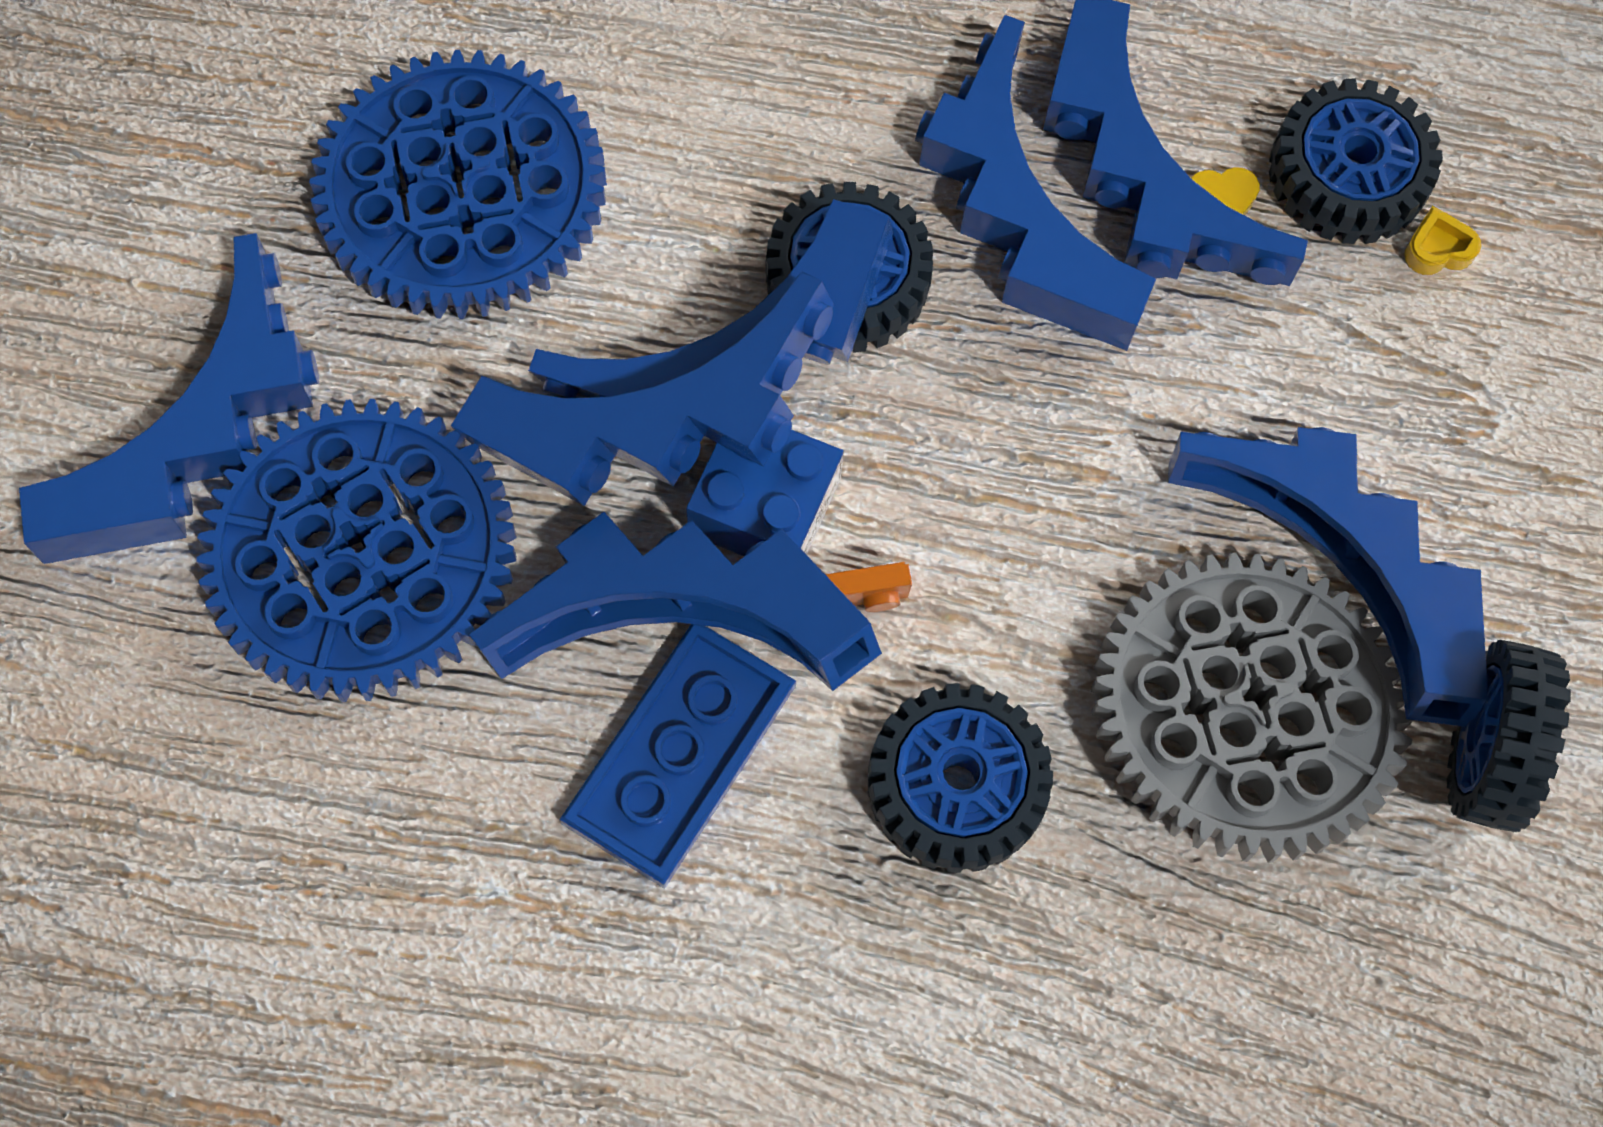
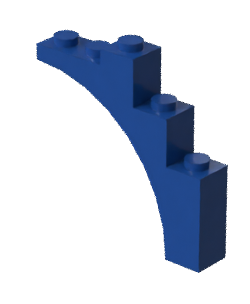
[1043,0,1308,286]
[915,15,1156,351]
[528,199,894,398]
[19,233,319,564]
[451,271,834,506]
[1168,427,1488,727]
[469,512,882,691]

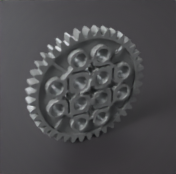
[1091,553,1414,863]

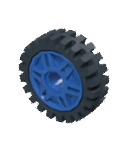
[1269,78,1443,244]
[765,182,933,353]
[1447,640,1571,832]
[868,683,1053,873]

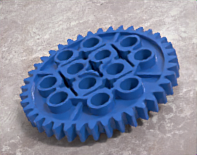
[309,50,607,319]
[196,399,517,702]

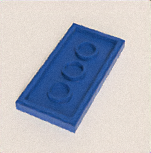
[559,624,796,889]

